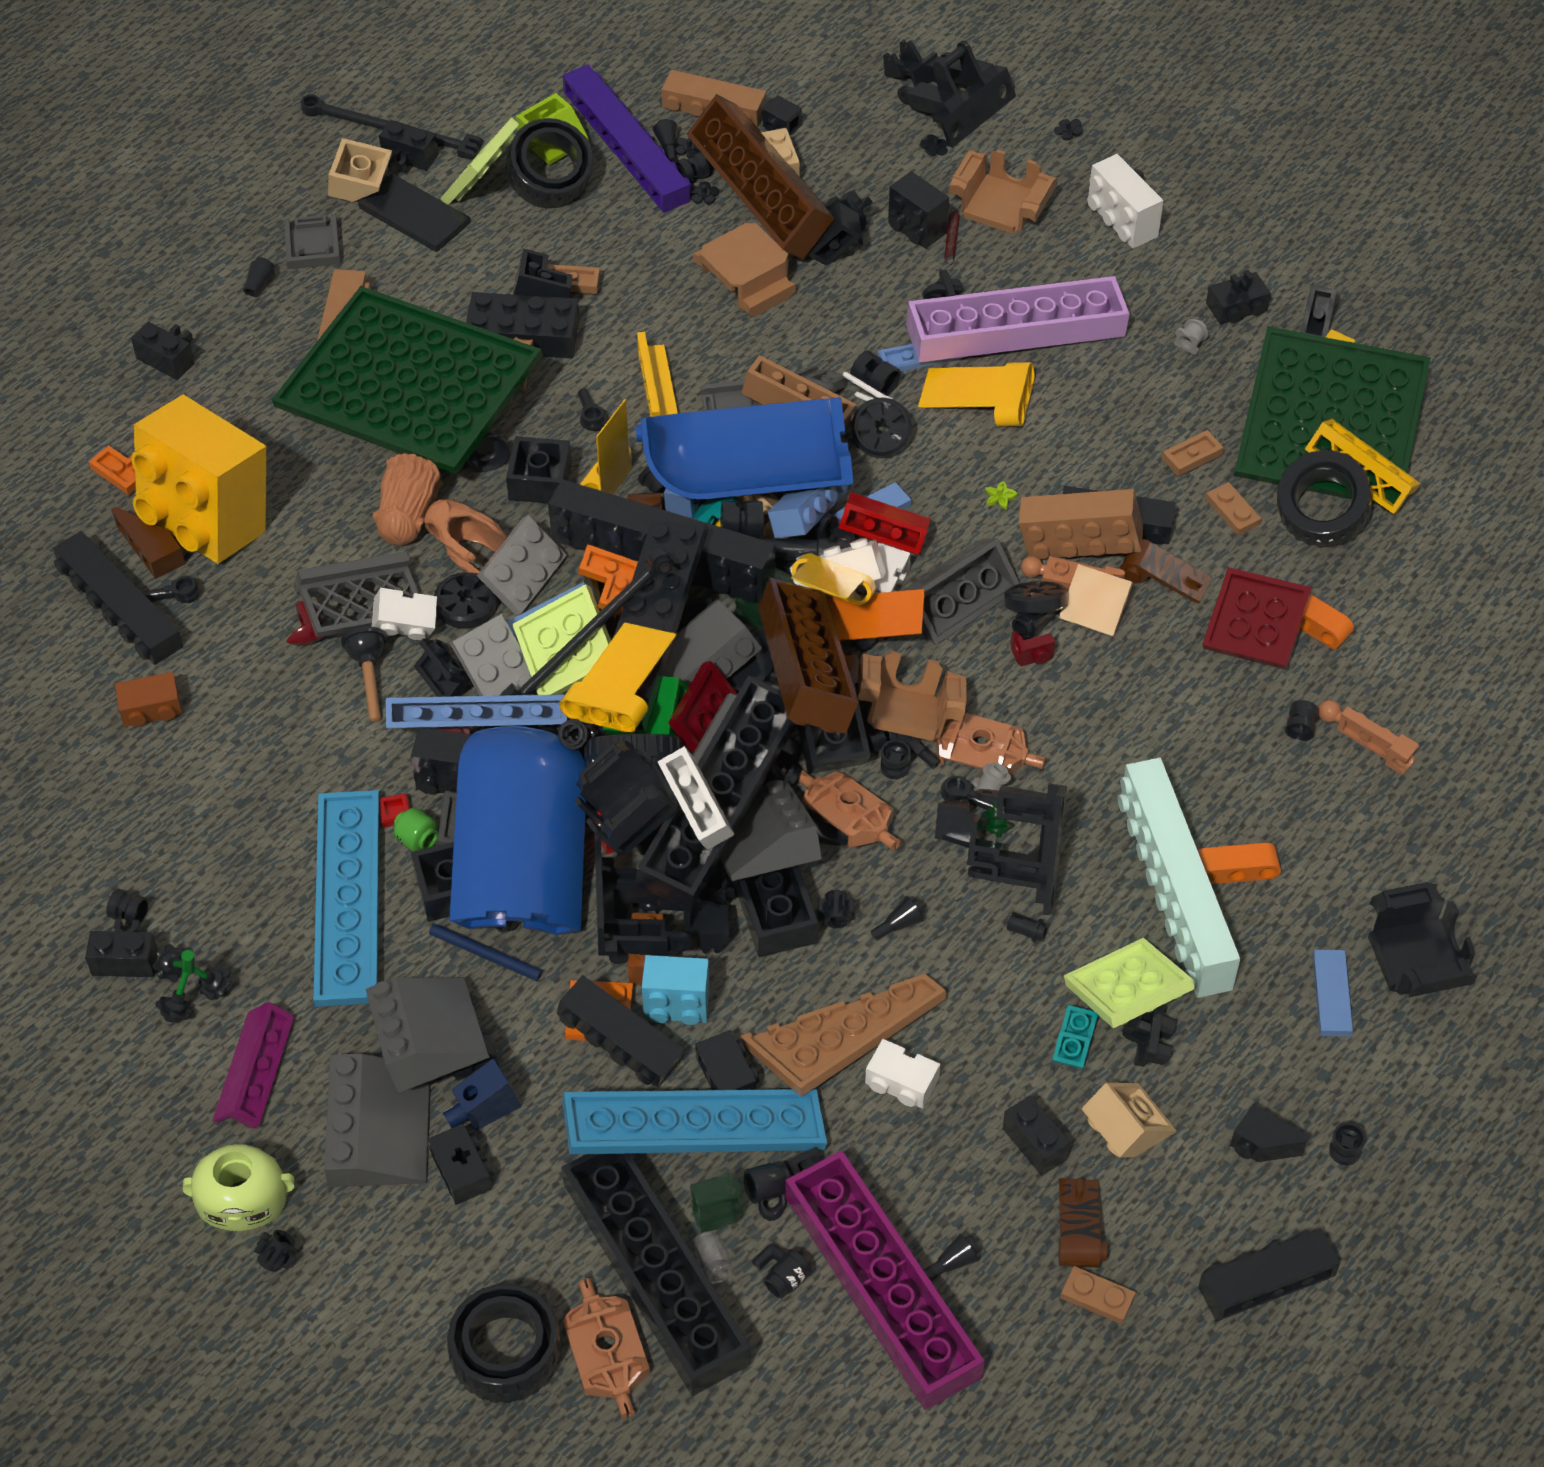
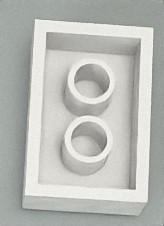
[1087,154,1163,248]

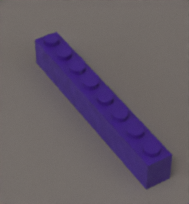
[562,64,692,213]

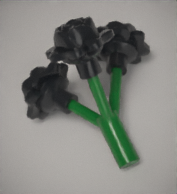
[152,944,232,1023]

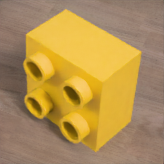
[131,394,266,564]

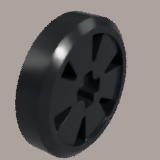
[851,397,912,458]
[434,572,498,628]
[1004,581,1068,614]

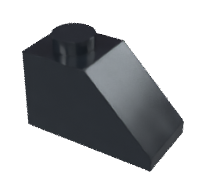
[1300,284,1338,337]
[1230,1103,1310,1162]

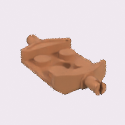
[934,713,1046,776]
[796,770,901,851]
[563,1278,650,1419]

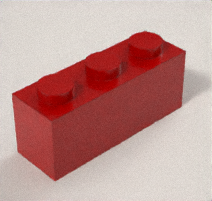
[838,492,931,555]

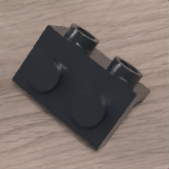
[414,638,471,697]

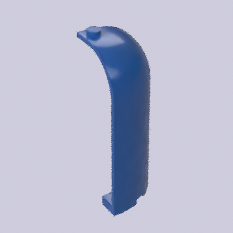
[635,397,853,499]
[450,725,586,935]

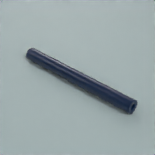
[429,923,543,982]

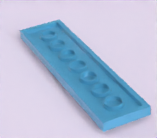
[313,790,380,1007]
[562,1089,827,1154]

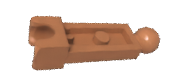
[1020,556,1125,591]
[1319,700,1419,775]

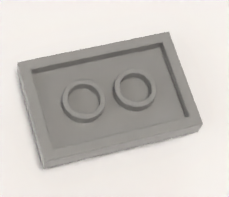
[477,515,567,615]
[450,614,538,696]

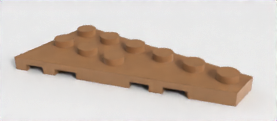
[740,974,946,1097]

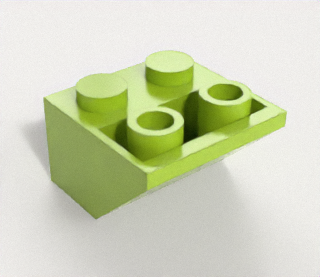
[516,93,589,165]

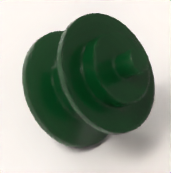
[981,802,1013,838]

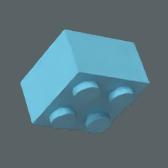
[642,955,710,1025]

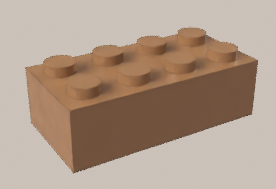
[1019,489,1143,559]

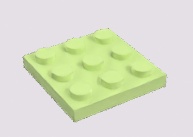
[440,117,519,205]
[512,584,611,695]
[1064,938,1194,1028]

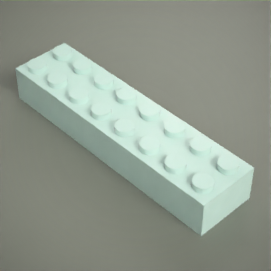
[1118,757,1240,998]

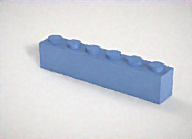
[386,694,567,728]

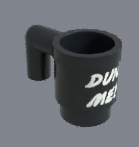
[751,1243,812,1299]

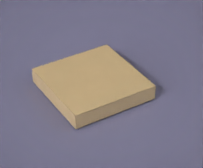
[1059,564,1133,637]

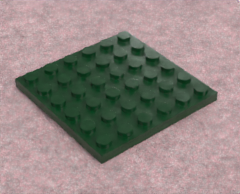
[1234,326,1431,505]

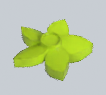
[985,481,1018,510]

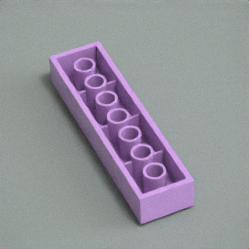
[906,276,1130,362]

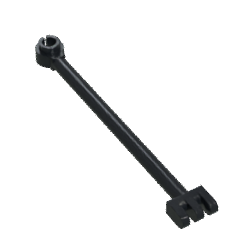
[301,94,483,160]
[499,549,674,696]

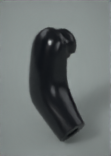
[806,809,849,846]

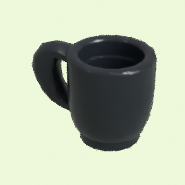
[743,1164,790,1221]

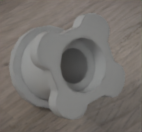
[1174,319,1209,355]
[972,762,1011,791]

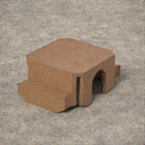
[949,150,1058,234]
[693,223,796,317]
[857,651,967,741]

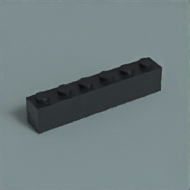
[53,531,183,665]

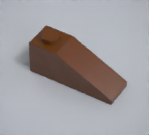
[111,507,186,579]

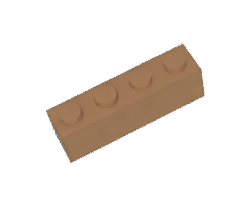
[661,70,766,128]
[317,269,372,341]
[741,355,856,437]

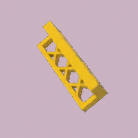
[637,332,678,417]
[1305,419,1421,514]

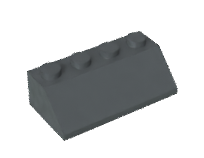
[901,538,1020,645]
[663,599,762,686]

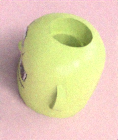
[183,1144,295,1231]

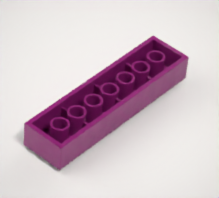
[785,1150,985,1411]

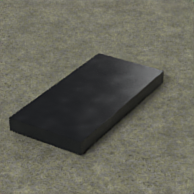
[358,173,471,253]

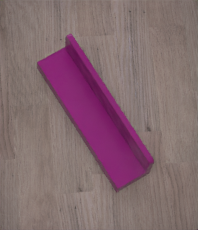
[213,1002,294,1128]

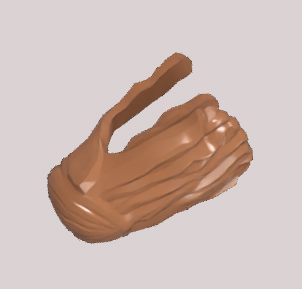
[373,453,443,546]
[424,499,507,573]

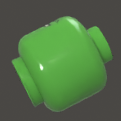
[393,808,438,852]

